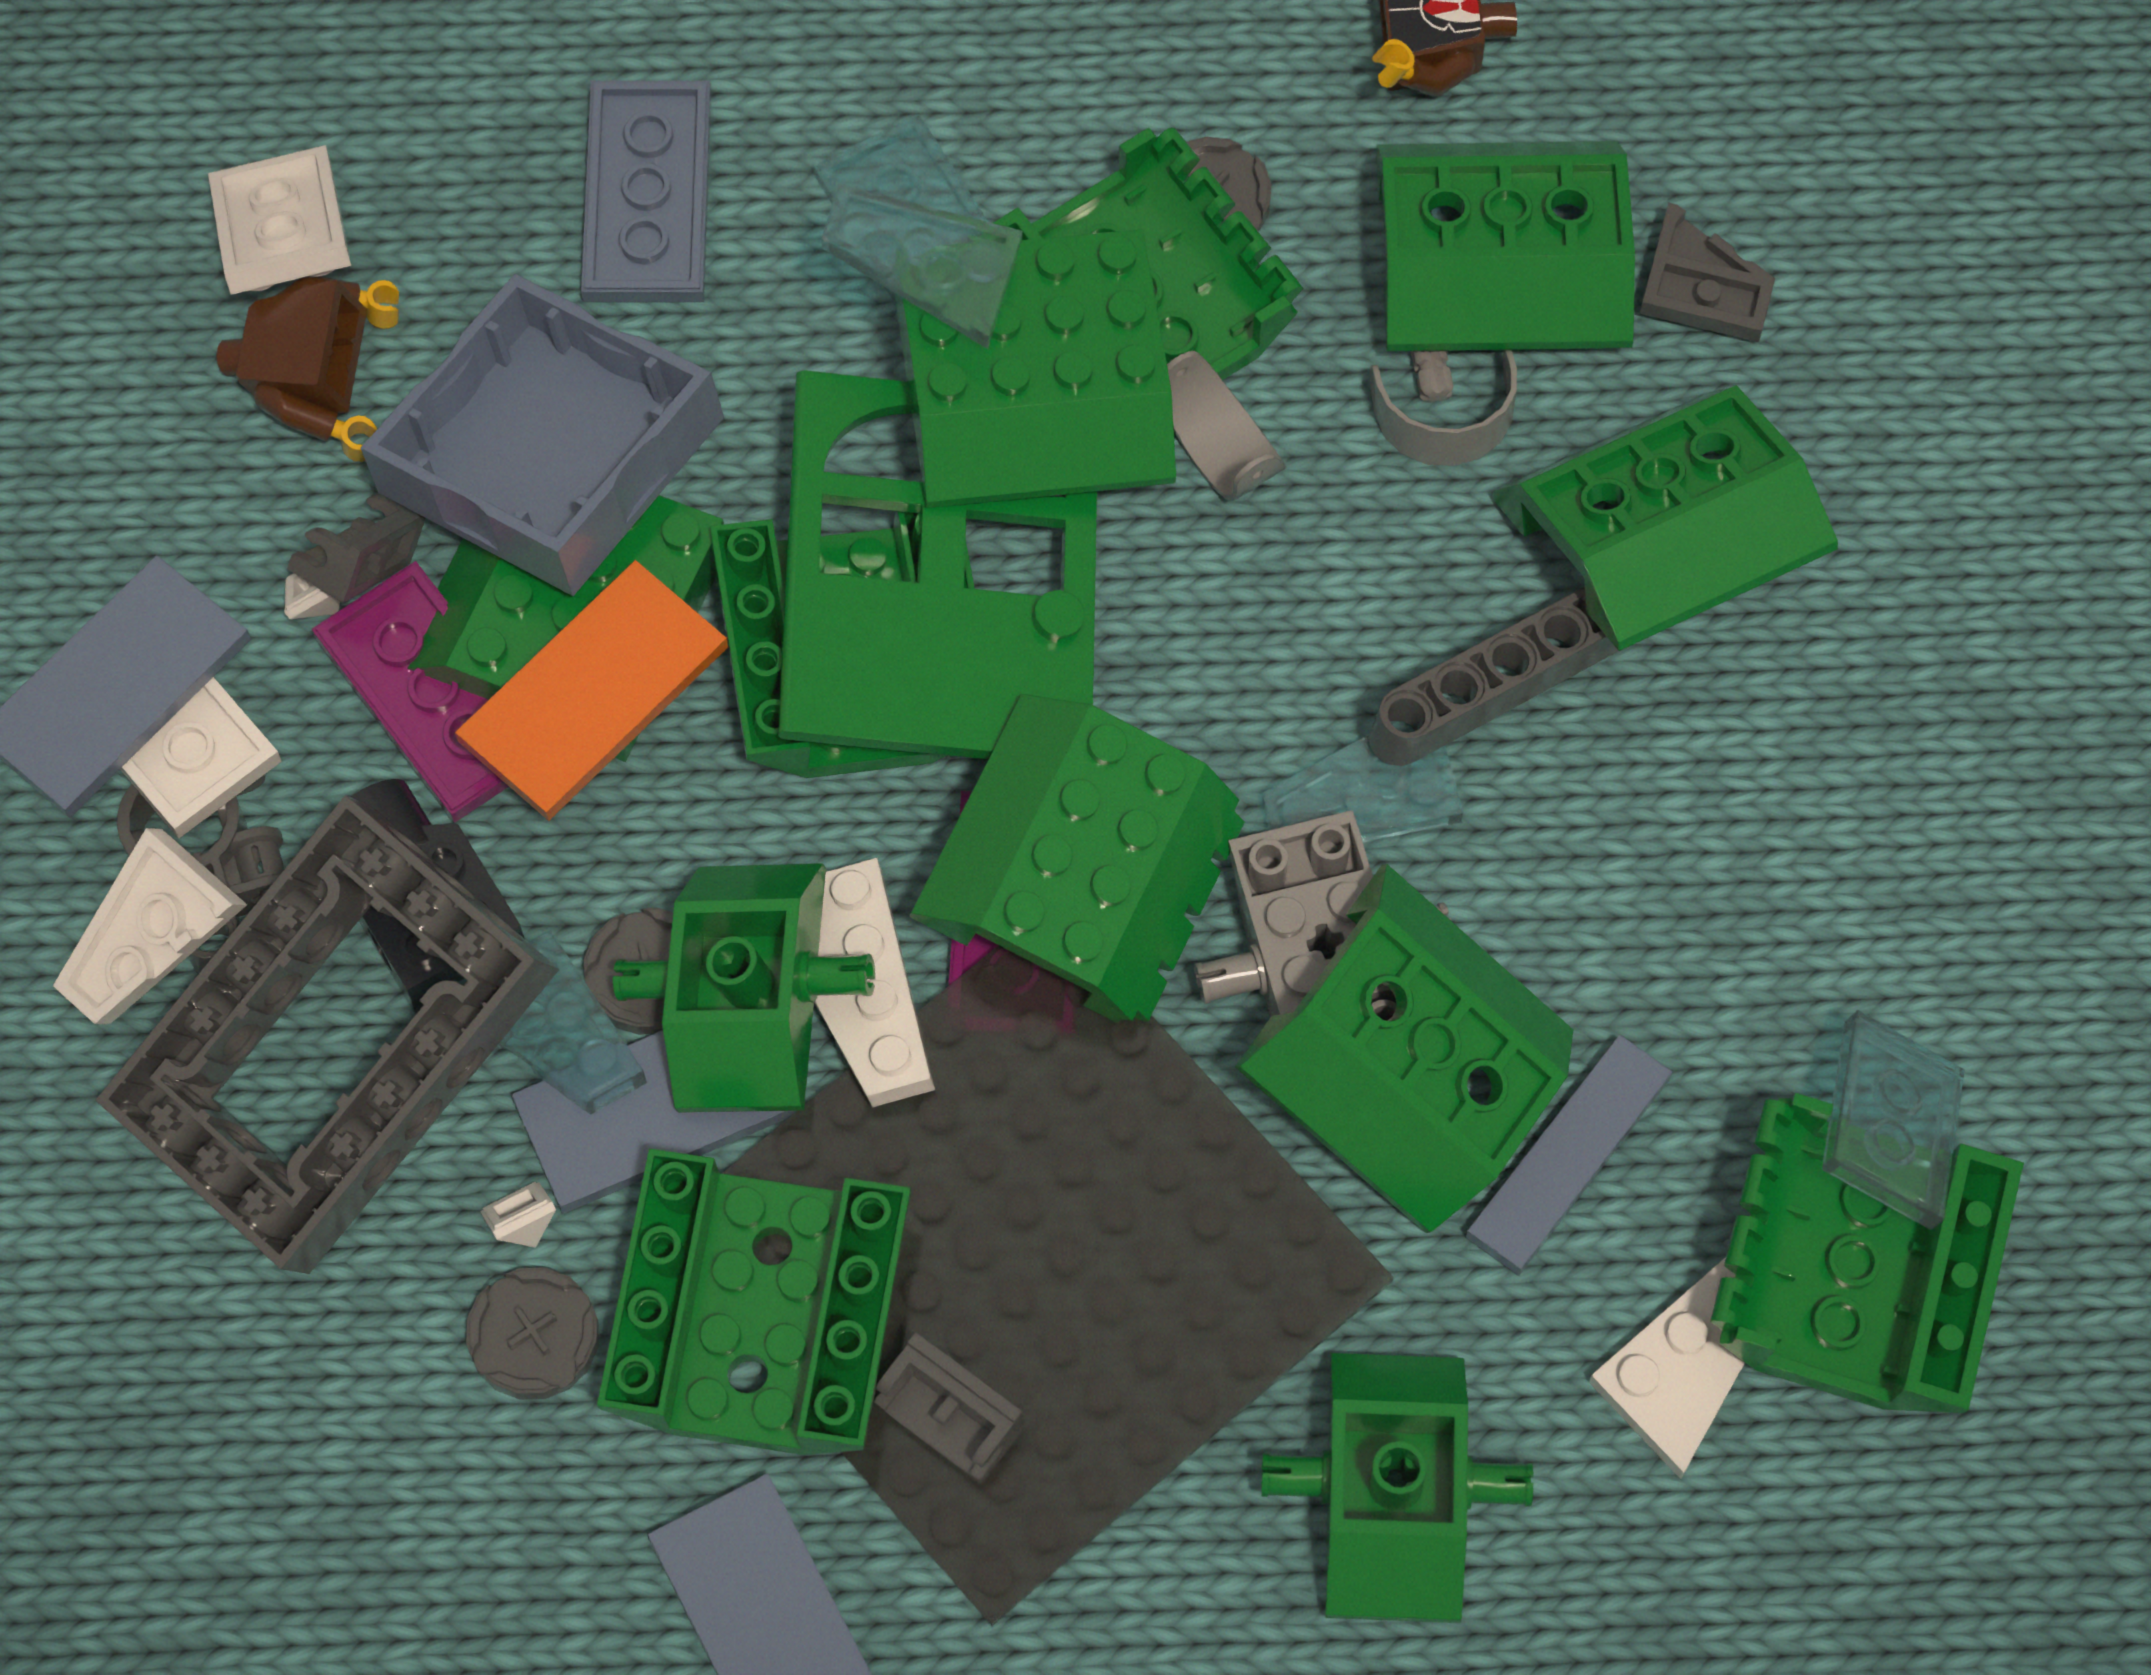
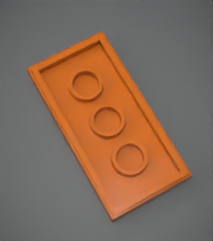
[455,560,728,821]

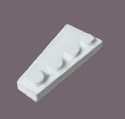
[814,858,935,1107]

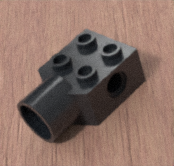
[351,779,525,1015]

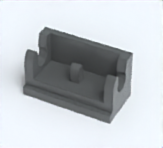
[287,494,426,603]
[874,1332,1025,1485]

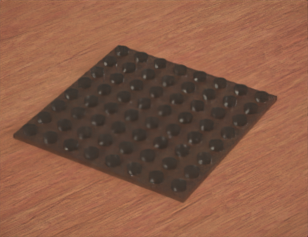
[721,945,1394,1627]

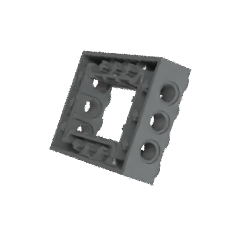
[95,795,560,1274]

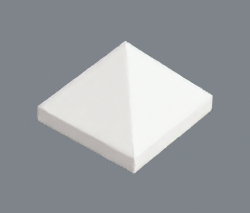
[284,573,340,619]
[480,1182,556,1248]

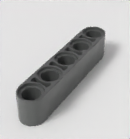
[1370,587,1618,766]

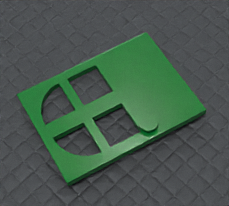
[778,370,1097,759]

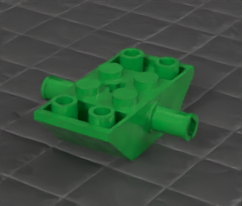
[613,863,876,1113]
[1261,1353,1534,1623]

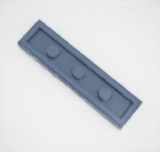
[1466,1035,1673,1276]

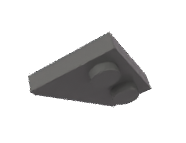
[1640,203,1775,342]

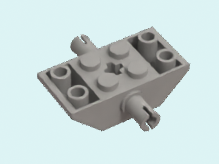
[1194,810,1452,1021]

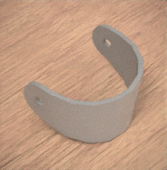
[1370,350,1517,466]
[1167,351,1287,501]

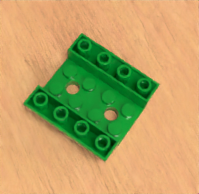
[1376,141,1635,351]
[1493,385,1838,651]
[710,511,975,778]
[1235,864,1574,1233]
[597,1148,911,1455]

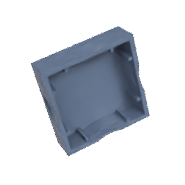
[361,274,724,596]

